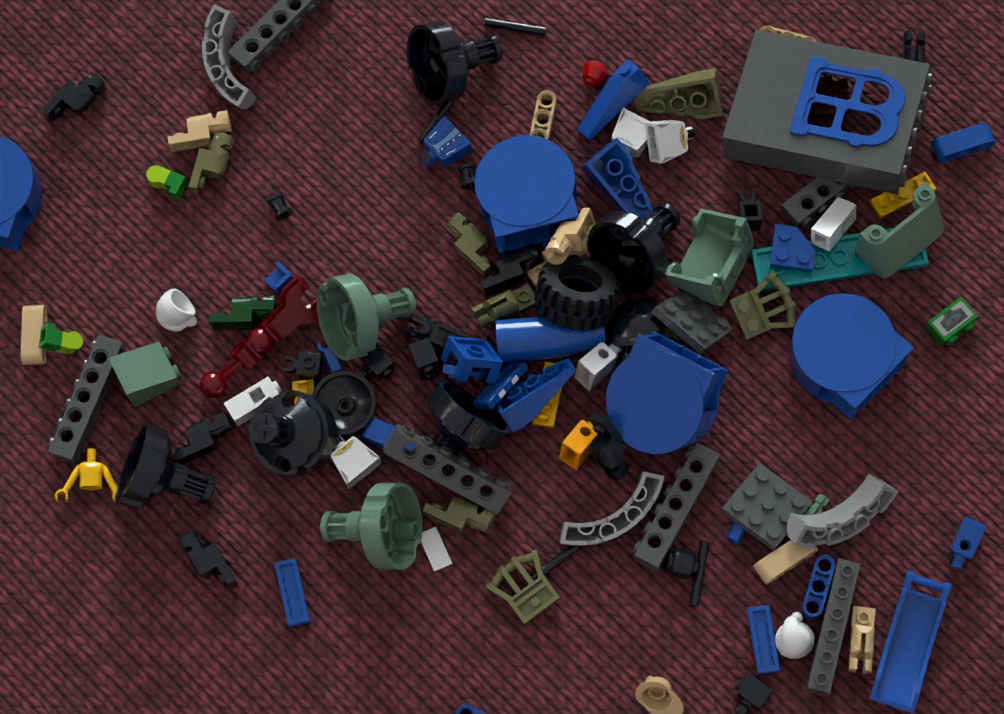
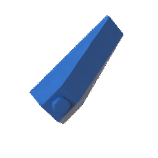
[577,60,650,141]
[580,138,653,220]
[496,358,576,432]

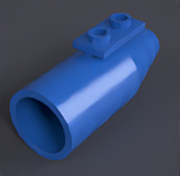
[495,310,606,363]

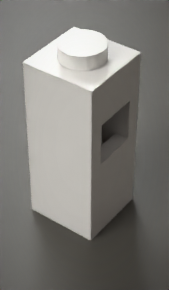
[811,197,856,252]
[224,377,282,426]

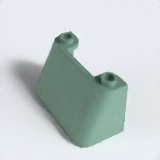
[855,181,944,278]
[665,209,754,306]

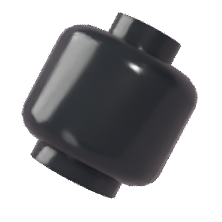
[664,548,699,579]

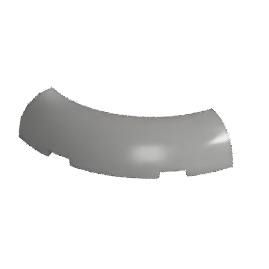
[202,4,257,110]
[559,471,665,546]
[787,474,899,547]

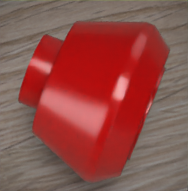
[582,61,609,88]

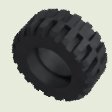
[534,255,620,331]

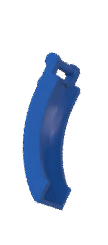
[869,570,951,714]

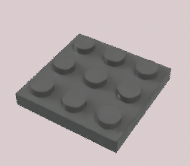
[652,290,734,354]
[720,463,813,551]

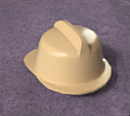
[635,675,684,714]

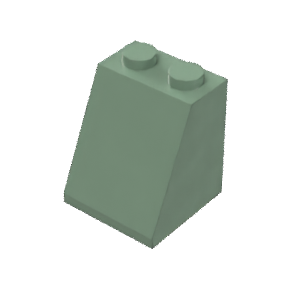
[108,342,181,407]

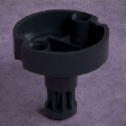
[406,21,503,105]
[587,203,681,294]
[424,380,510,481]
[249,390,337,476]
[115,422,216,511]

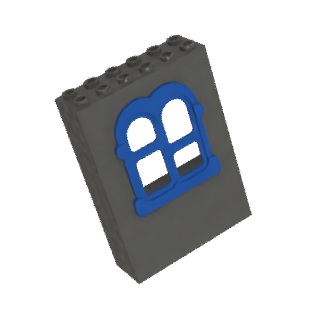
[722,30,933,194]

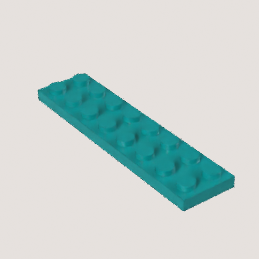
[751,228,929,292]

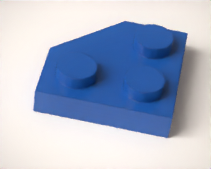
[770,224,815,272]
[443,363,490,380]

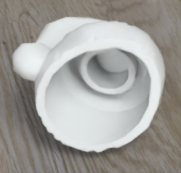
[155,289,197,332]
[775,612,815,659]

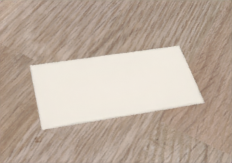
[421,527,452,572]

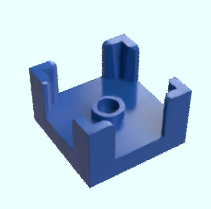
[441,336,503,384]

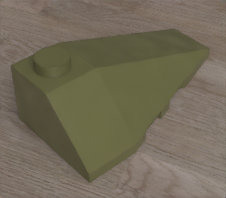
[634,68,723,119]

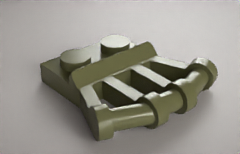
[728,270,797,340]
[485,549,561,625]

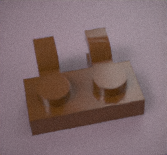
[813,76,850,118]

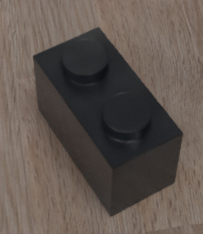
[409,337,441,381]

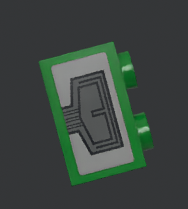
[925,297,978,348]

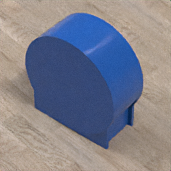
[475,135,579,254]
[0,137,42,251]
[789,293,914,420]
[606,331,729,454]

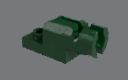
[209,296,277,330]

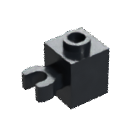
[736,191,763,231]
[356,344,395,381]
[283,352,324,382]
[735,674,772,714]

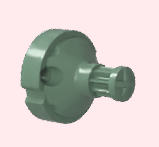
[317,273,416,361]
[320,483,422,570]

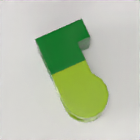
[146,165,188,201]
[39,323,83,354]

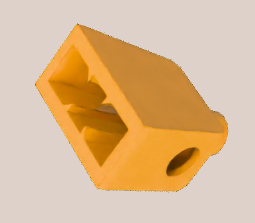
[559,420,597,471]

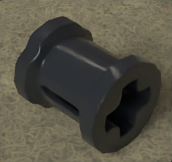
[458,163,476,190]
[267,193,293,221]

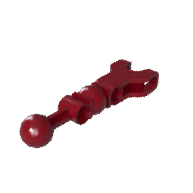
[200,277,318,398]

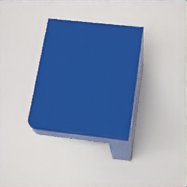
[264,261,294,297]

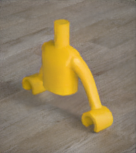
[55,448,117,503]

